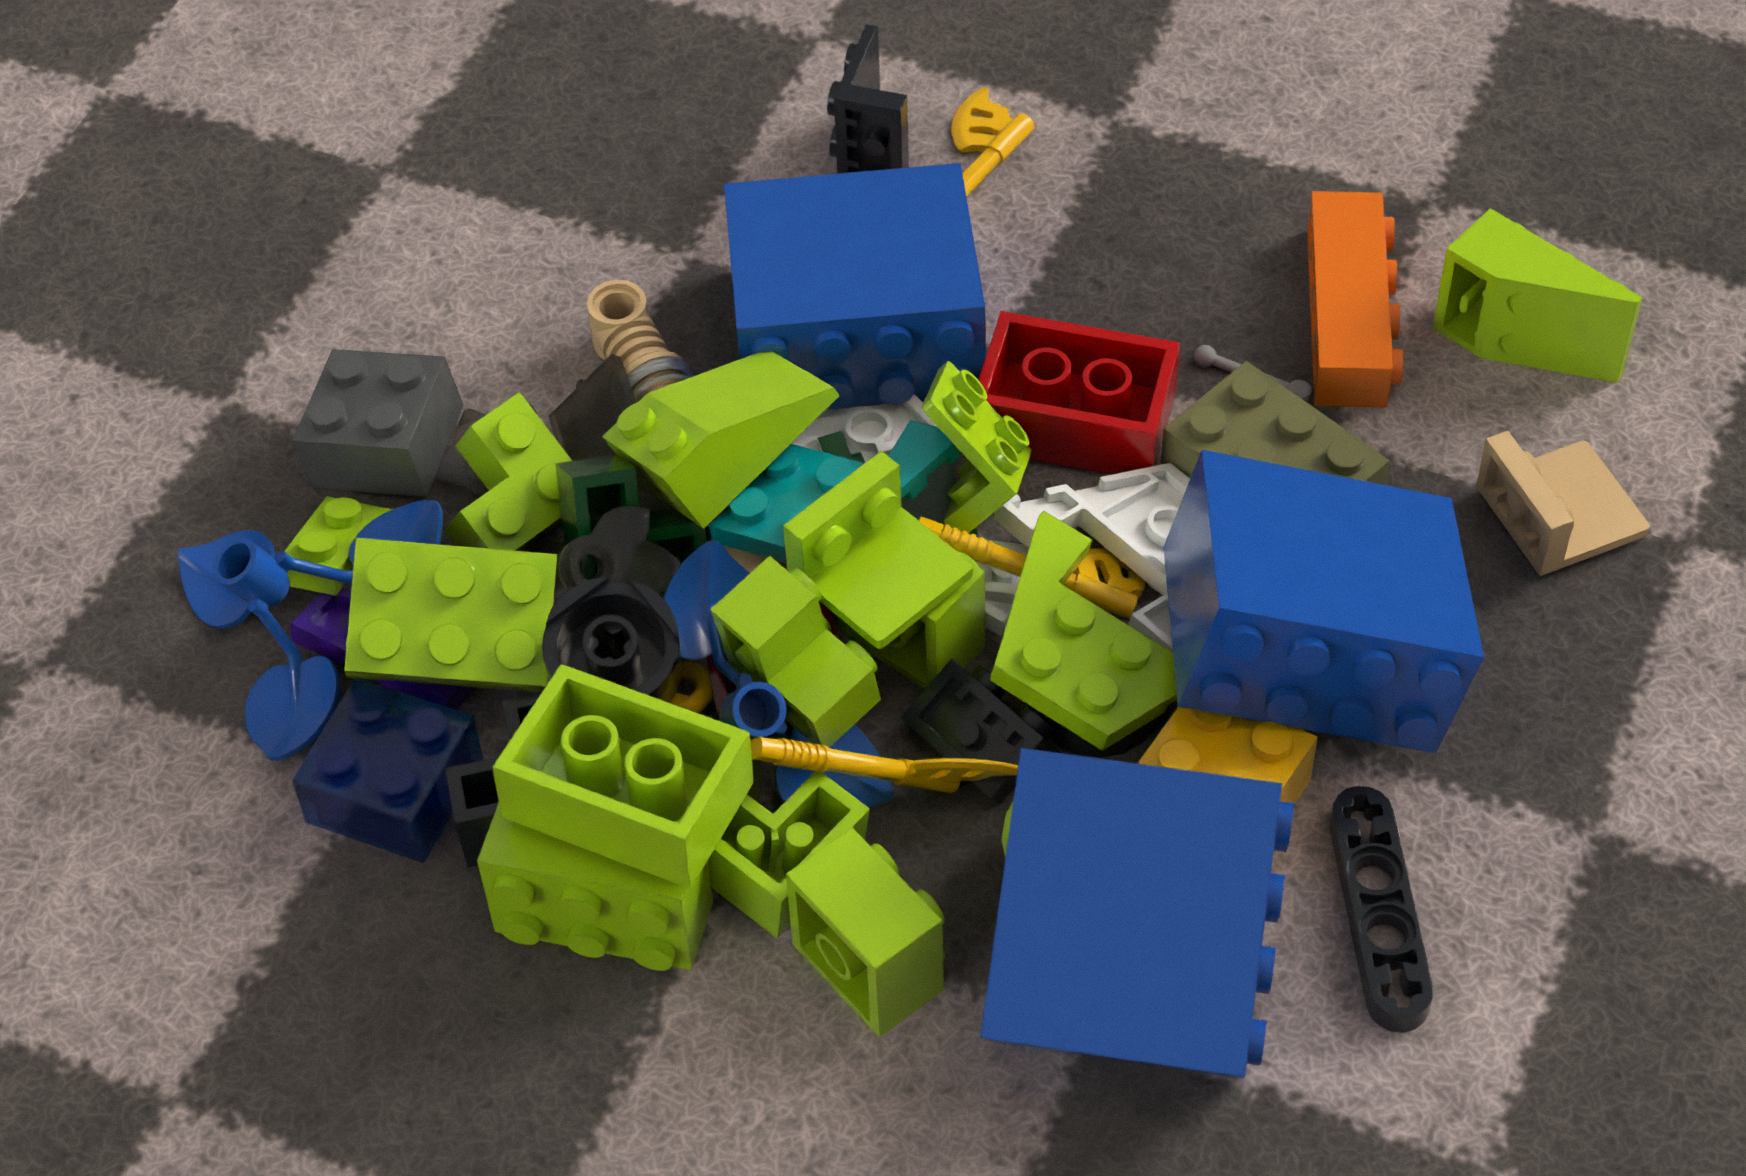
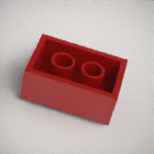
[979,311,1180,475]

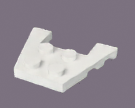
[993,463,1190,652]

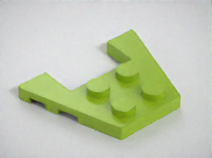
[990,510,1177,751]

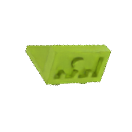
[921,361,1032,533]
[783,451,973,649]

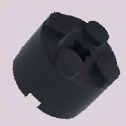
[542,578,682,703]

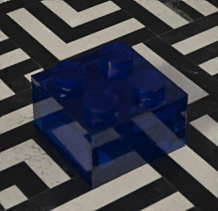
[292,677,484,863]

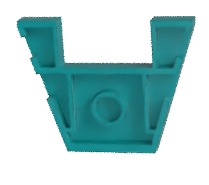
[709,420,963,563]

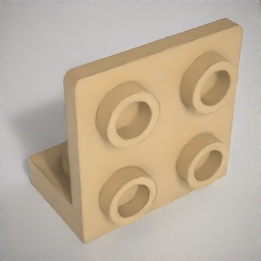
[1476,431,1650,576]

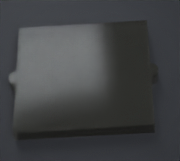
[548,354,637,461]

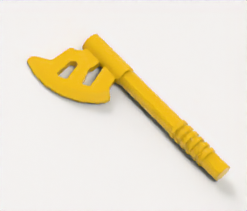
[951,87,1034,197]
[919,516,1146,619]
[751,737,1018,793]

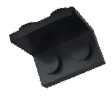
[827,24,909,174]

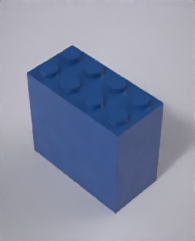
[724,163,986,410]
[1163,450,1484,753]
[980,748,1294,1078]

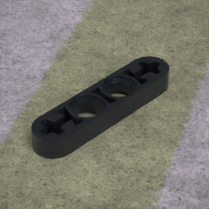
[1330,786,1433,1033]

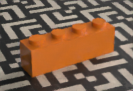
[1307,191,1403,408]

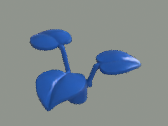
[177,500,443,761]
[663,540,894,808]

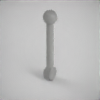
[1193,345,1312,402]

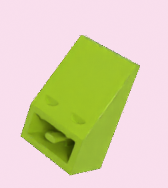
[1432,208,1643,383]

